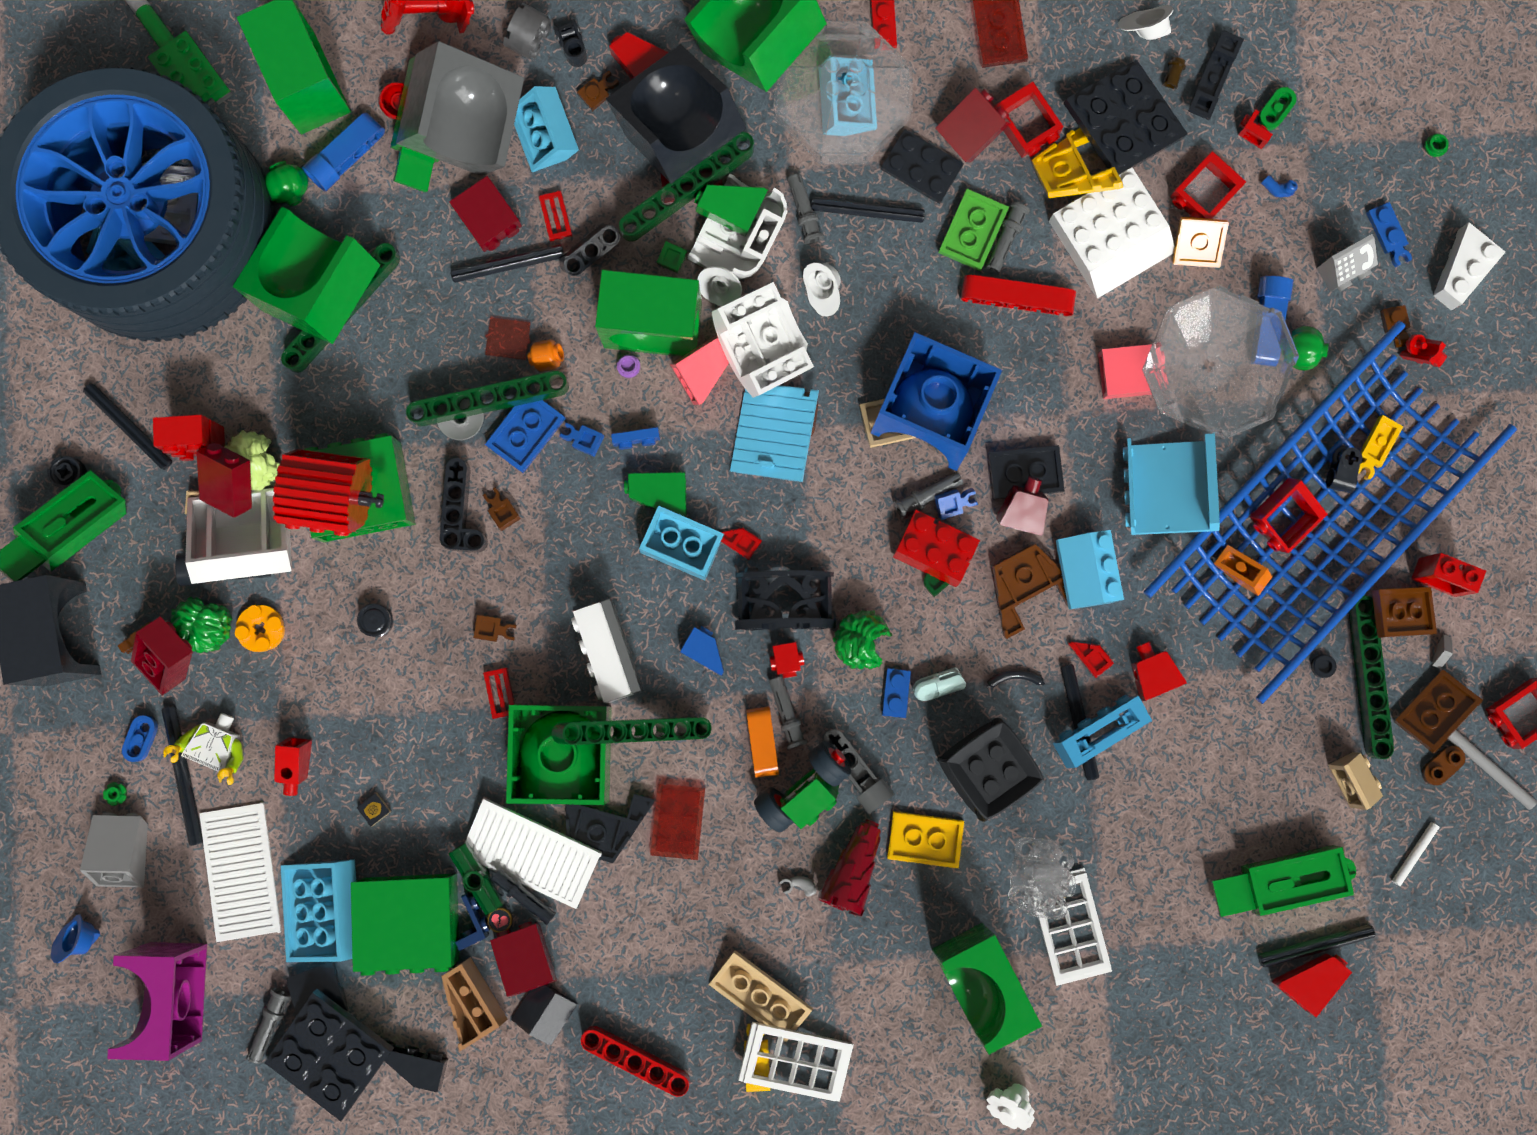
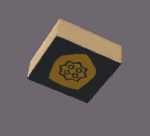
[357,793,392,827]

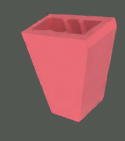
[670,335,729,405]

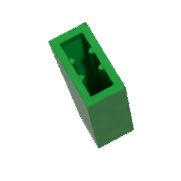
[694,185,768,237]
[624,472,687,518]

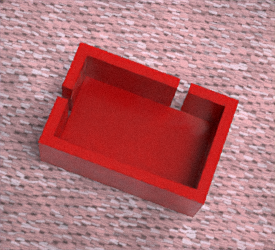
[153,415,225,461]
[893,510,980,587]

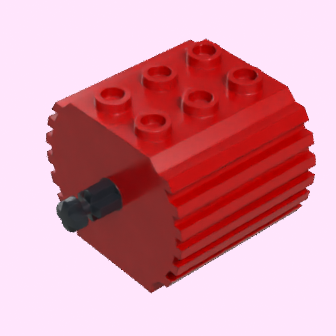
[273,449,384,536]

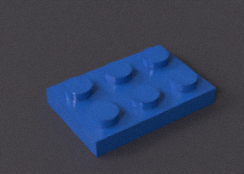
[485,390,566,474]

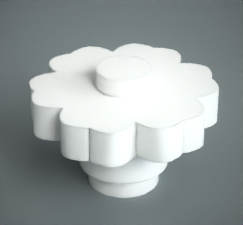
[987,1083,1035,1130]

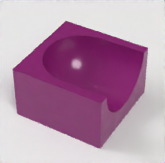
[107,942,207,1061]

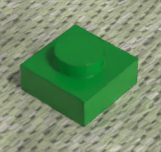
[657,242,687,273]

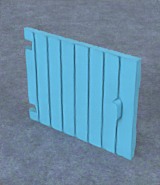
[730,385,819,482]

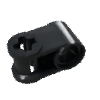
[553,19,587,67]
[1325,447,1362,493]

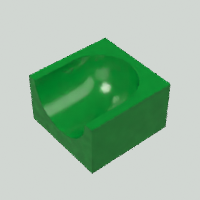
[237,0,351,135]
[684,0,827,92]
[233,207,380,344]
[595,270,702,357]
[506,705,612,805]
[932,923,1043,1055]

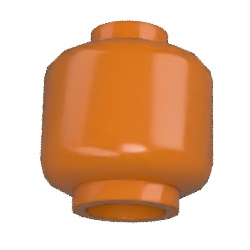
[528,339,564,372]

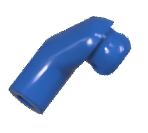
[1261,175,1298,197]

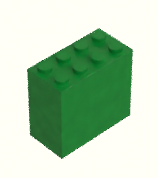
[304,433,416,543]
[351,873,460,976]

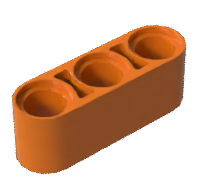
[746,706,779,778]

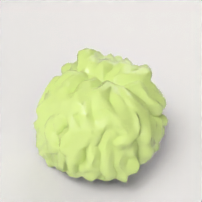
[225,430,280,491]

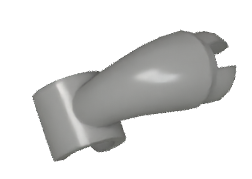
[779,876,817,897]

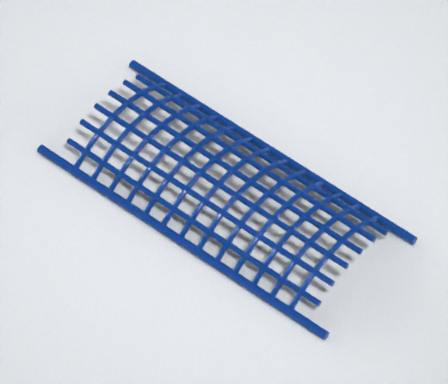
[1143,321,1517,704]

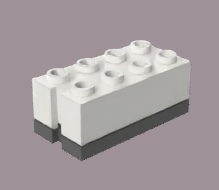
[571,599,644,703]

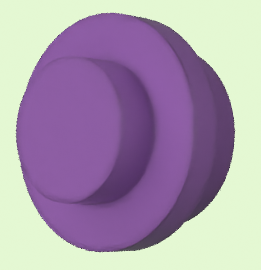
[617,355,640,378]

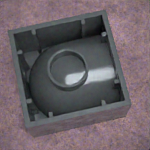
[396,41,524,176]

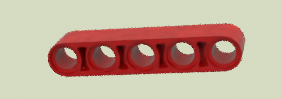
[961,275,1076,316]
[581,1026,690,1097]

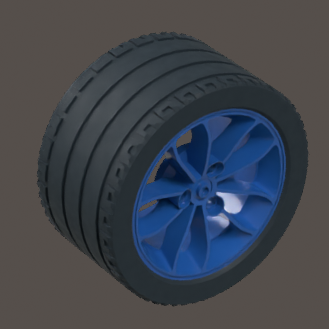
[0,66,277,342]

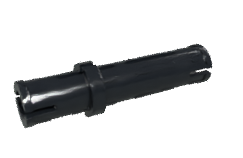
[491,868,556,925]

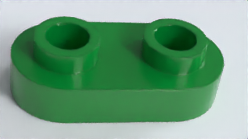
[1258,87,1297,131]

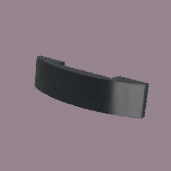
[1188,30,1244,120]

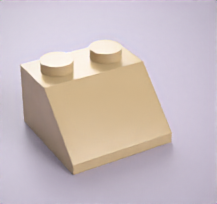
[1328,752,1383,810]

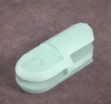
[913,667,966,701]

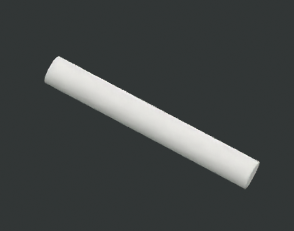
[1392,822,1440,886]

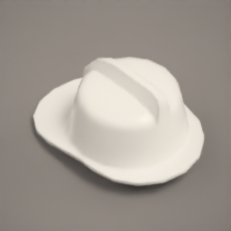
[1118,5,1173,40]
[803,262,841,316]

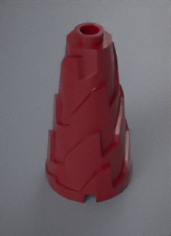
[817,819,881,917]

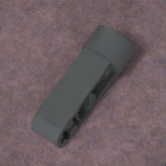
[823,729,895,814]

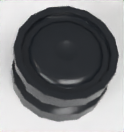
[48,456,87,489]
[357,604,394,638]

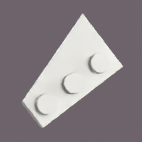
[1433,223,1505,310]

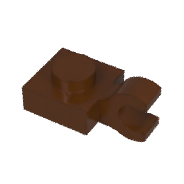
[1380,305,1411,348]

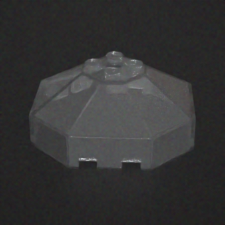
[774,21,913,165]
[1142,285,1299,439]

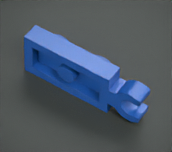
[1366,202,1412,267]

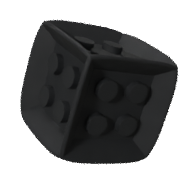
[937,718,1044,822]

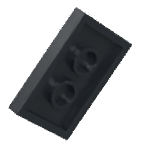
[881,129,964,204]
[988,445,1065,500]

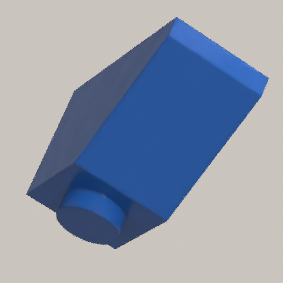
[680,626,724,676]

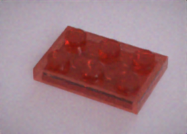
[971,0,1028,68]
[650,783,706,860]

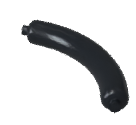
[986,670,1045,689]

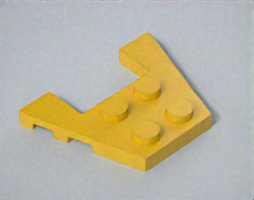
[1032,128,1123,198]

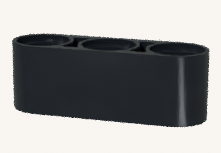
[559,224,620,276]

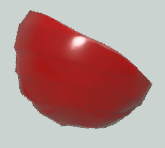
[378,82,404,120]

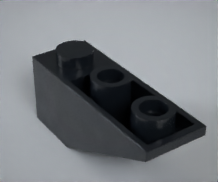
[385,1040,448,1092]

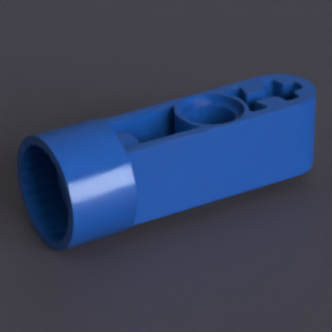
[302,113,385,192]
[1251,276,1294,367]

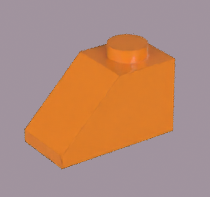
[1214,545,1272,596]

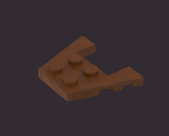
[992,544,1068,639]

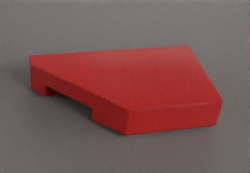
[721,528,762,560]
[1068,641,1114,678]

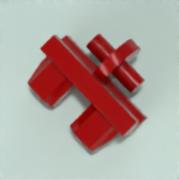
[1399,334,1447,367]

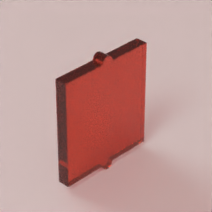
[485,317,531,360]

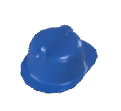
[51,915,100,963]

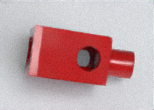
[1131,642,1187,701]
[274,737,312,796]

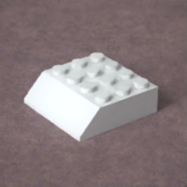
[1049,168,1175,299]
[185,488,291,584]

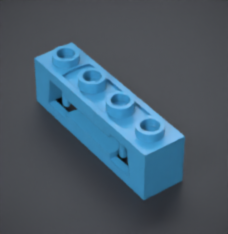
[1053,694,1152,768]

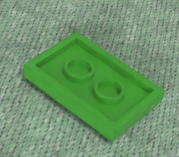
[938,189,1009,271]

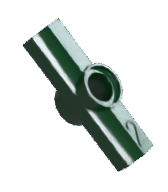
[448,842,504,915]

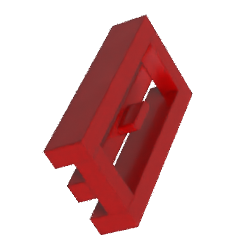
[539,191,573,242]
[483,668,515,719]

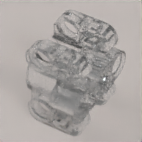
[1008,837,1076,920]

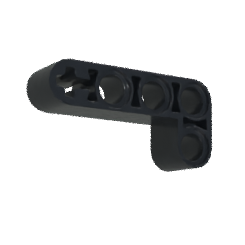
[440,458,488,553]

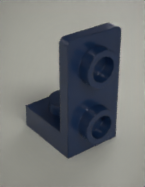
[455,892,490,951]

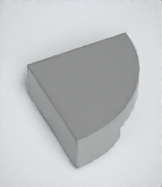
[1432,635,1453,668]

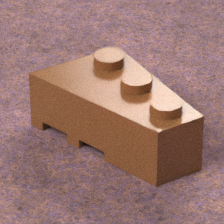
[441,957,508,1052]

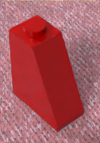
[609,32,669,80]
[1272,953,1352,1018]

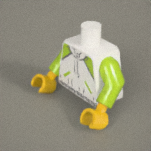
[163,713,244,785]

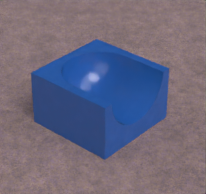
[871,332,1002,471]

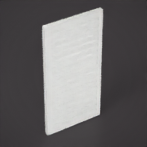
[465,798,602,909]
[199,802,281,942]

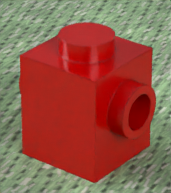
[770,642,805,679]

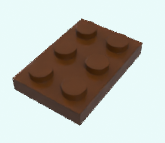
[1372,587,1437,638]
[1394,670,1483,754]

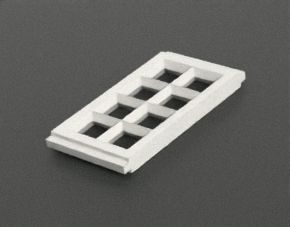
[1029,868,1112,986]
[738,1022,854,1102]

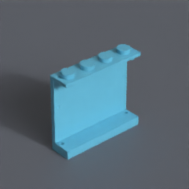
[1123,433,1220,535]

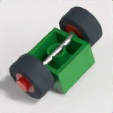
[754,741,851,832]

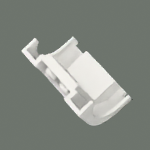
[687,174,787,280]

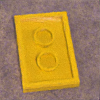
[887,811,964,869]

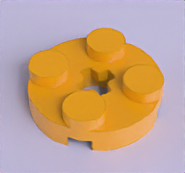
[235,605,285,652]

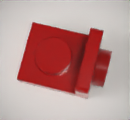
[1238,109,1273,149]

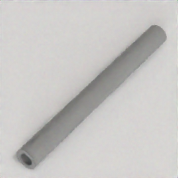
[1448,730,1537,810]

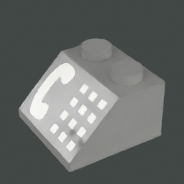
[1317,234,1378,292]

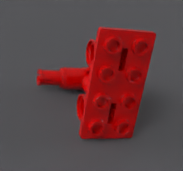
[381,0,474,35]

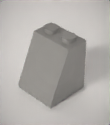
[80,813,148,888]

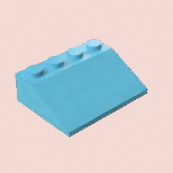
[281,860,356,962]

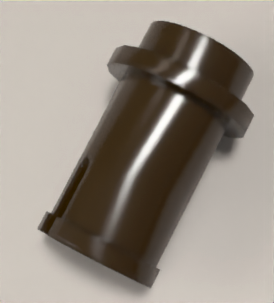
[1163,57,1186,89]

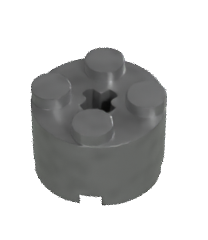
[503,3,551,59]

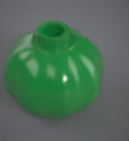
[264,161,308,207]
[1283,326,1329,371]

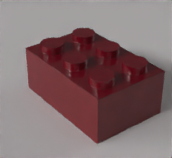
[131,616,193,696]

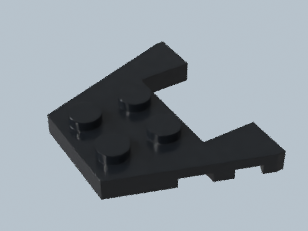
[565,794,655,863]

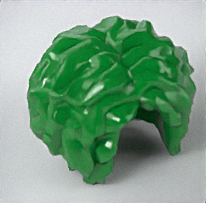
[170,597,232,653]
[833,610,892,670]

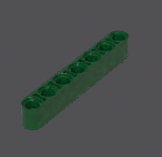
[619,132,754,242]
[281,243,400,373]
[406,371,569,426]
[1348,596,1394,759]
[551,717,712,745]

